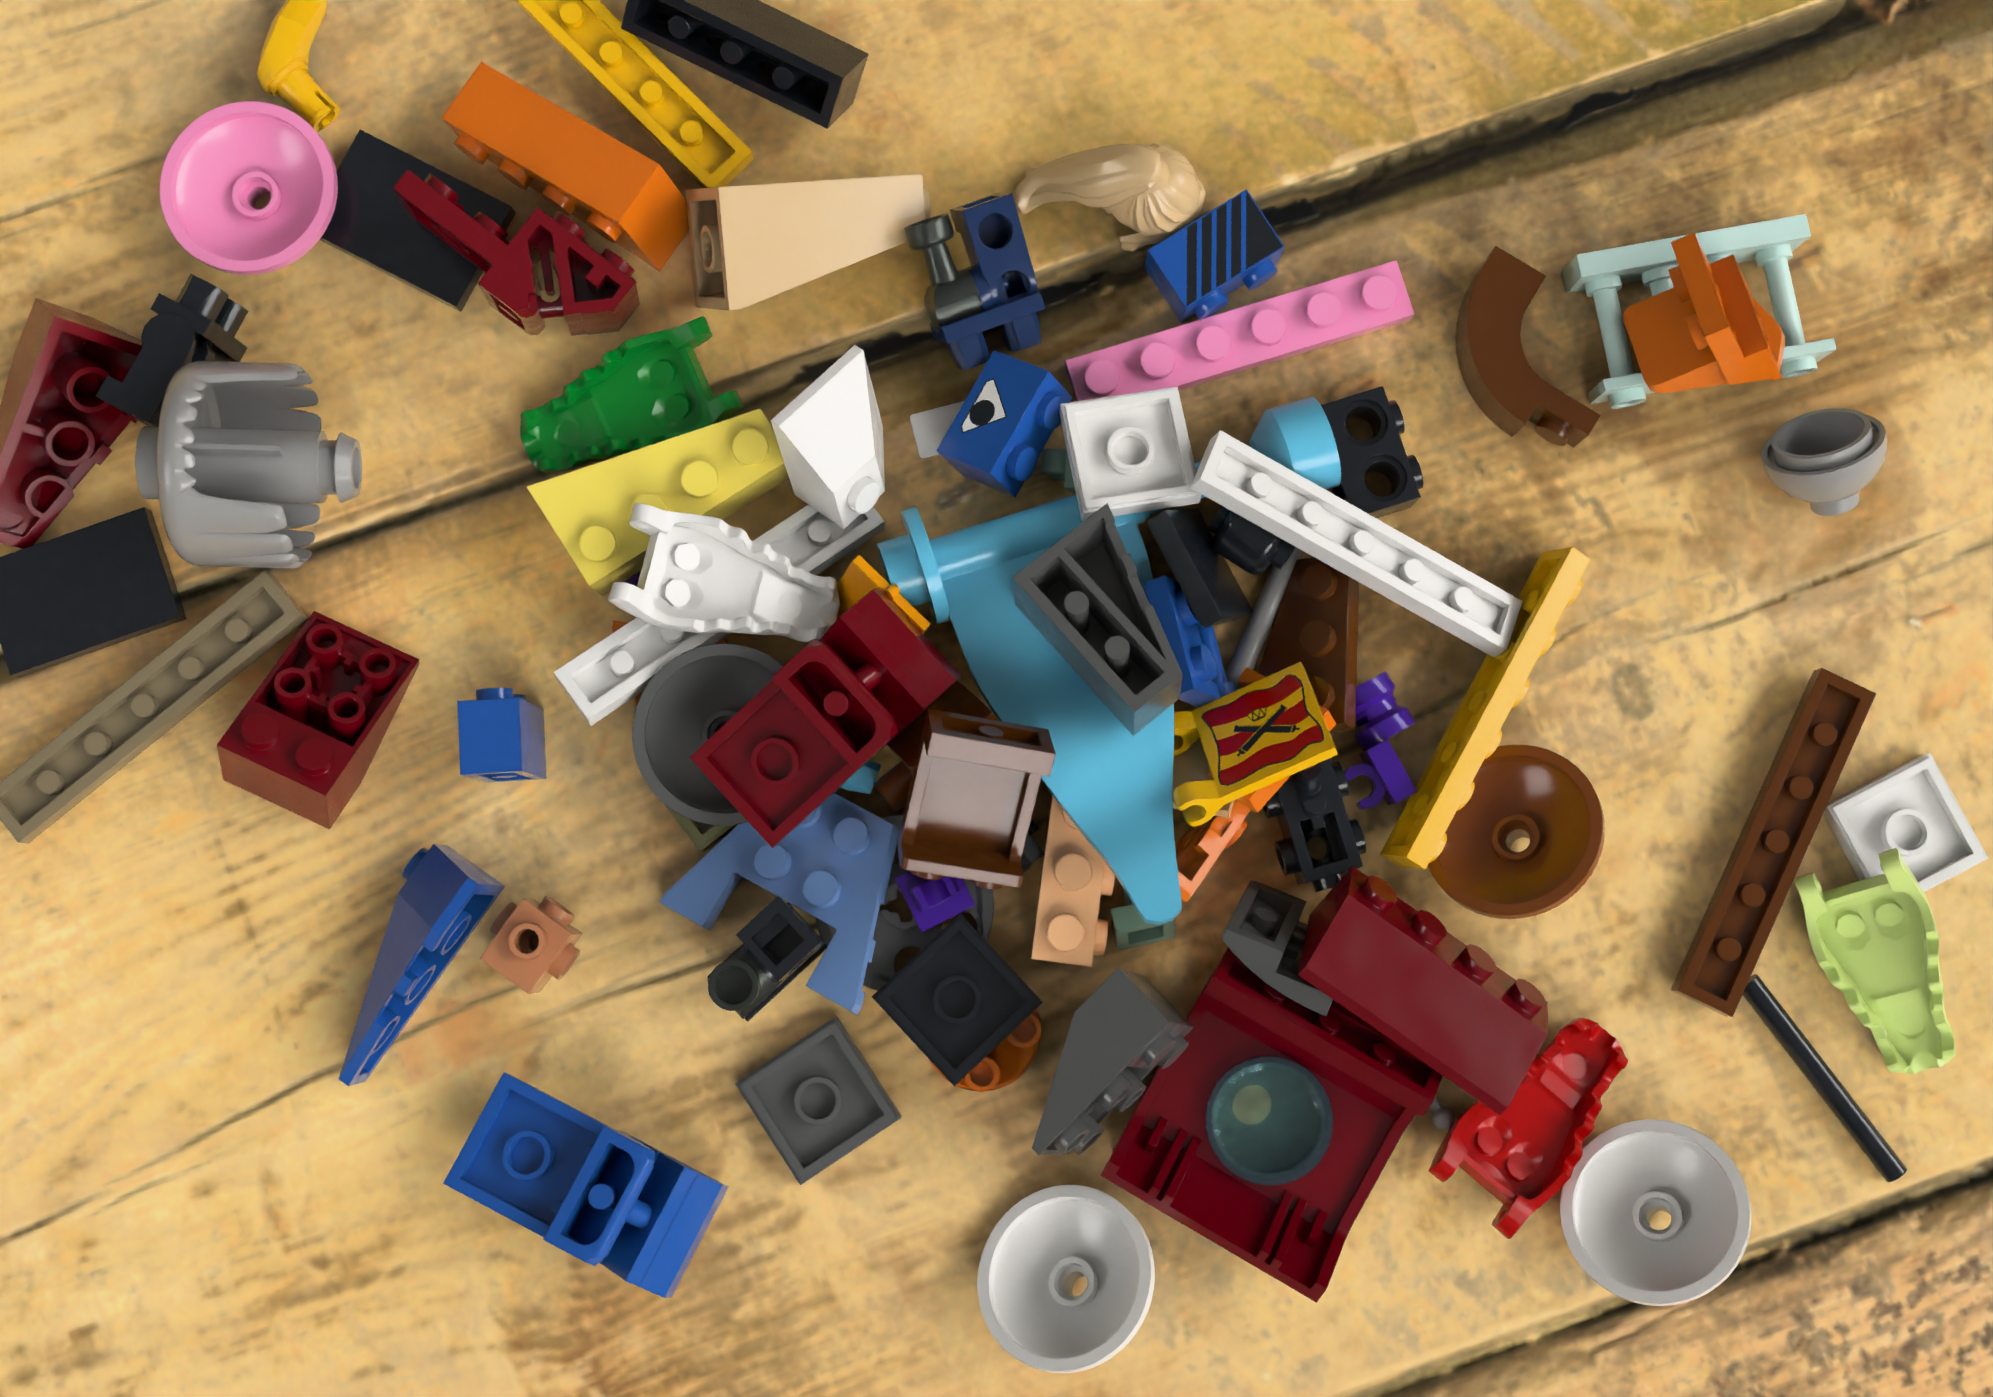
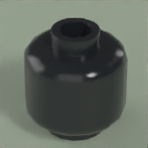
[1208,505,1296,575]

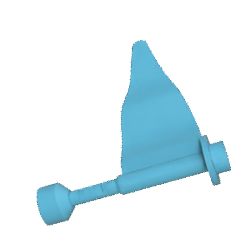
[877,396,1341,925]

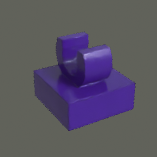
[1344,739,1417,810]
[895,871,976,933]

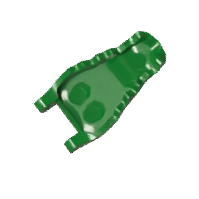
[520,316,744,474]

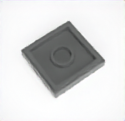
[735,1016,902,1185]

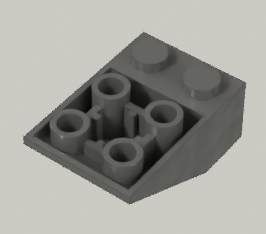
[1032,968,1194,1155]

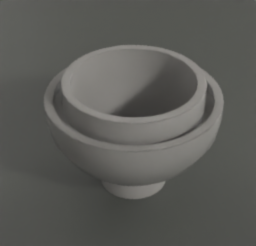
[1761,408,1887,516]

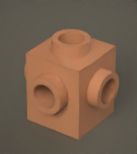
[479,896,583,994]

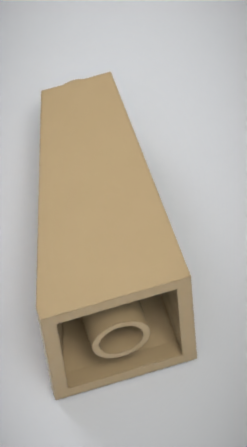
[685,174,931,310]

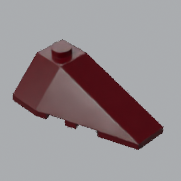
[0,298,142,549]

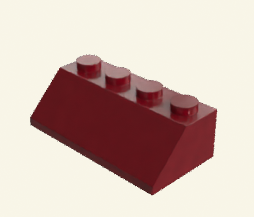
[1298,866,1548,1115]

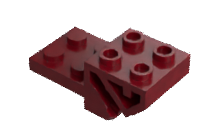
[393,169,640,336]
[689,587,962,848]

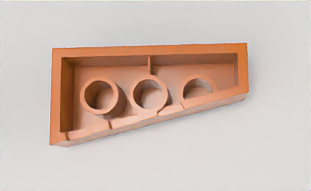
[441,62,689,272]

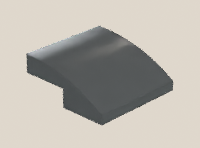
[1222,879,1333,1016]

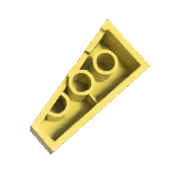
[527,409,789,596]

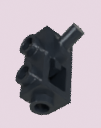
[1263,758,1366,892]

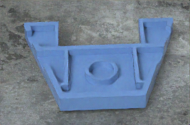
[659,793,899,1015]

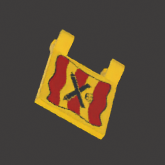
[1173,662,1338,827]

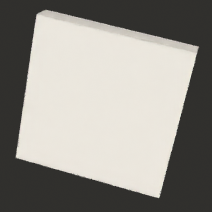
[1059,387,1202,521]
[1823,753,1989,892]

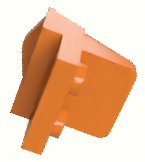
[1623,232,1786,393]

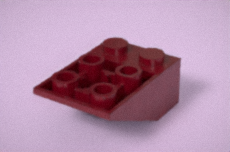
[217,611,419,830]

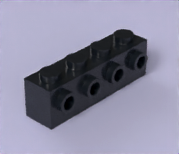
[621,0,869,129]

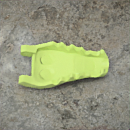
[1794,848,1956,1074]

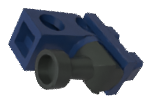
[903,193,1045,370]

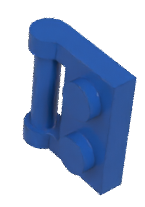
[1143,575,1236,707]

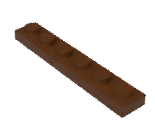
[1671,668,1876,1017]

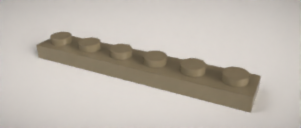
[0,570,308,844]

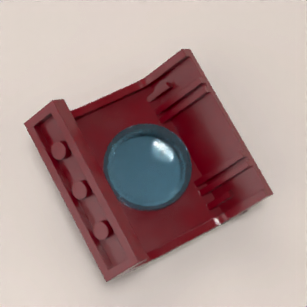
[1100,947,1442,1303]

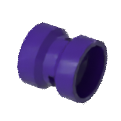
[1355,671,1416,751]

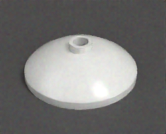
[1560,1119,1751,1306]
[977,1185,1155,1373]

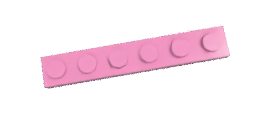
[1065,260,1415,401]

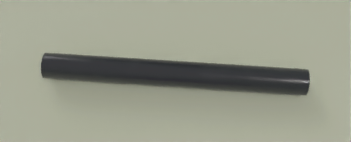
[1743,974,1907,1182]

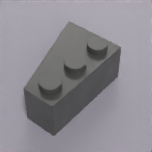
[1012,503,1183,736]

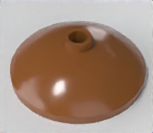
[1428,745,1605,919]

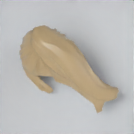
[1013,143,1206,252]

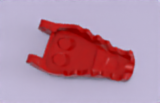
[1428,1018,1628,1239]

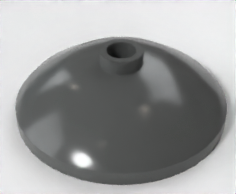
[632,644,784,825]

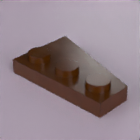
[1257,557,1359,732]

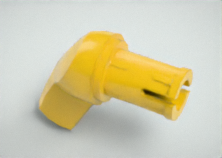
[257,0,341,132]

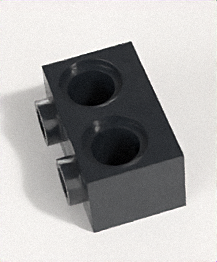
[1321,386,1424,518]

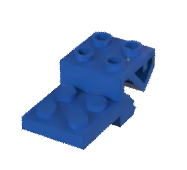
[443,1072,729,1298]

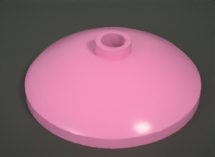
[159,101,338,275]

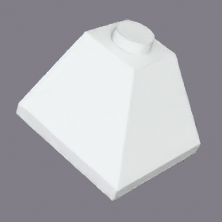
[770,345,885,529]

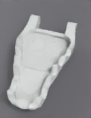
[608,503,840,643]

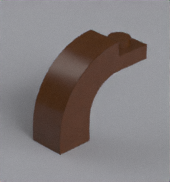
[1455,246,1601,447]

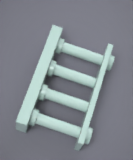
[1562,214,1836,409]

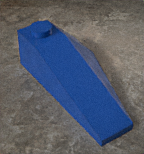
[339,844,505,1086]

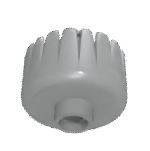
[135,361,362,568]

